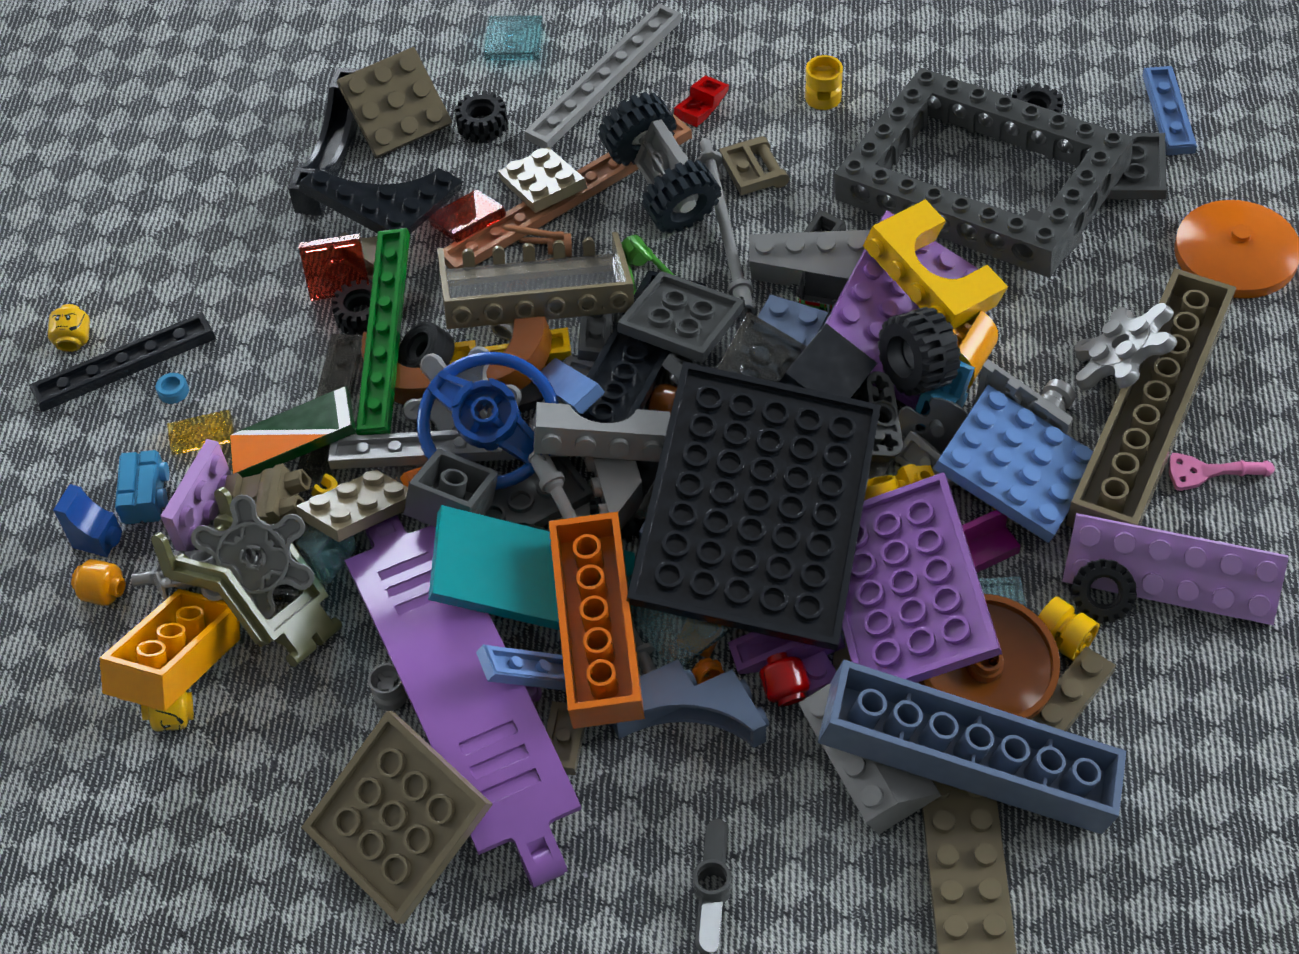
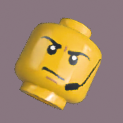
[48,304,90,352]
[141,691,194,732]

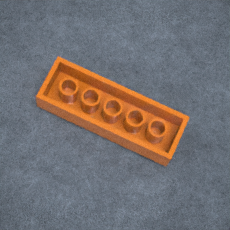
[549,511,645,729]

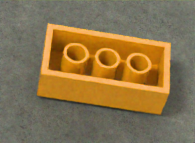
[99,589,240,711]

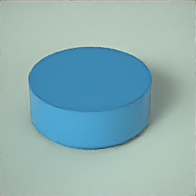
[155,373,189,404]

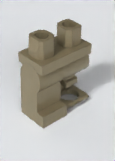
[224,463,311,525]

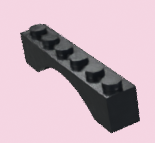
[288,68,358,216]

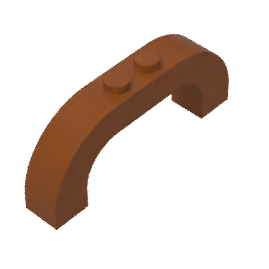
[361,316,552,405]

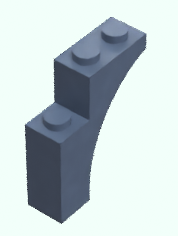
[611,659,769,748]

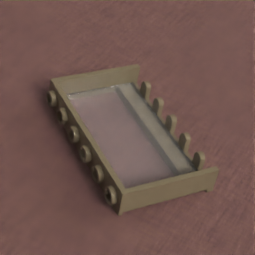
[437,232,634,329]

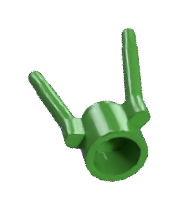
[621,235,674,294]

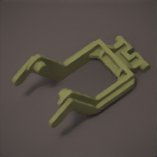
[151,487,342,667]

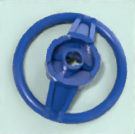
[417,352,559,490]

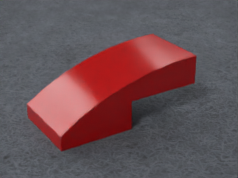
[673,75,729,127]

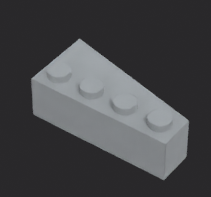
[749,230,870,286]

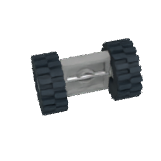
[598,92,722,233]

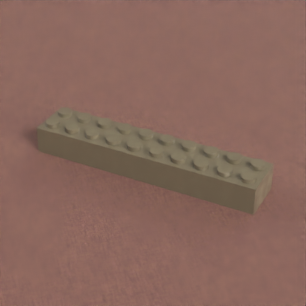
[1066,268,1236,528]

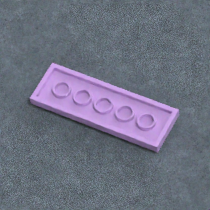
[1062,513,1289,625]

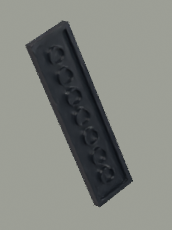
[575,270,706,423]

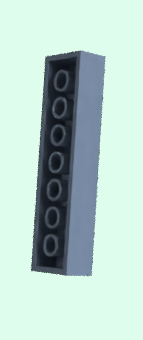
[818,659,1126,835]

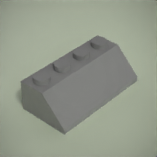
[798,684,942,835]

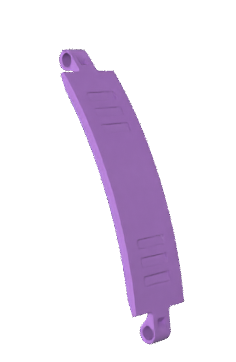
[344,515,581,888]

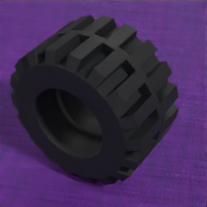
[878,307,961,396]

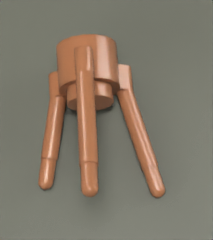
[503,225,572,262]

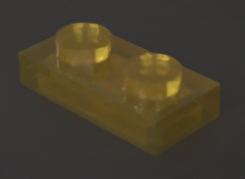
[167,409,235,455]

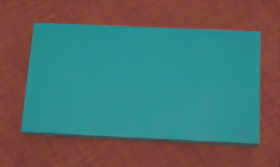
[428,505,635,630]

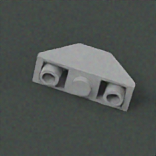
[584,457,643,530]

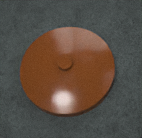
[919,594,1060,720]

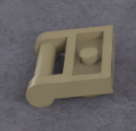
[719,136,790,196]

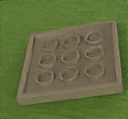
[301,711,493,924]

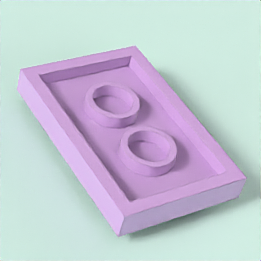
[160,439,231,551]

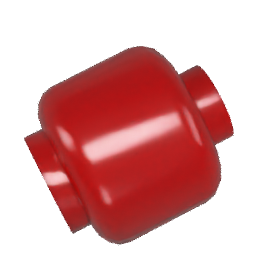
[759,652,810,707]

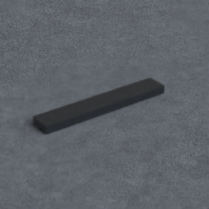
[29,312,216,412]

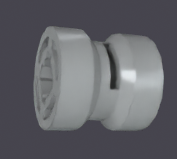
[1041,379,1076,412]
[368,663,408,711]

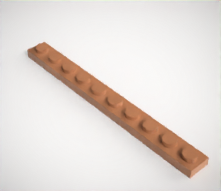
[443,114,692,269]

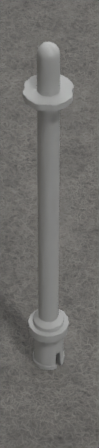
[697,138,756,319]
[528,452,656,674]

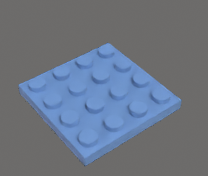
[933,385,1093,543]

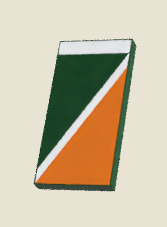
[229,386,356,478]

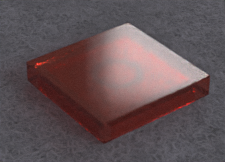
[428,189,506,243]
[299,234,370,301]

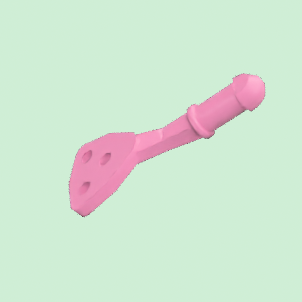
[1168,453,1275,491]

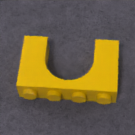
[863,199,1008,330]

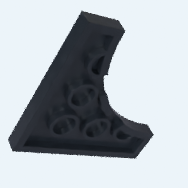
[298,168,463,234]

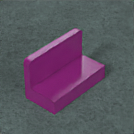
[962,510,1020,573]

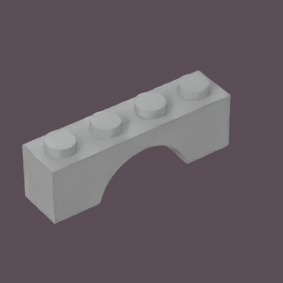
[533,402,670,462]

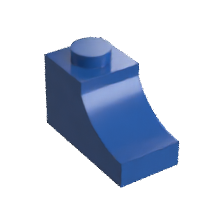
[53,484,123,557]

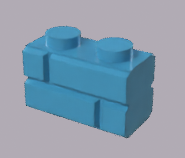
[115,450,170,525]

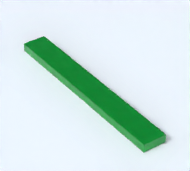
[356,228,410,435]

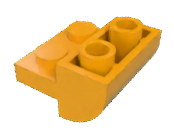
[953,310,998,389]

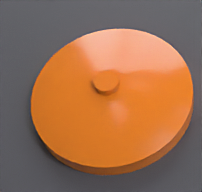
[1174,200,1299,298]

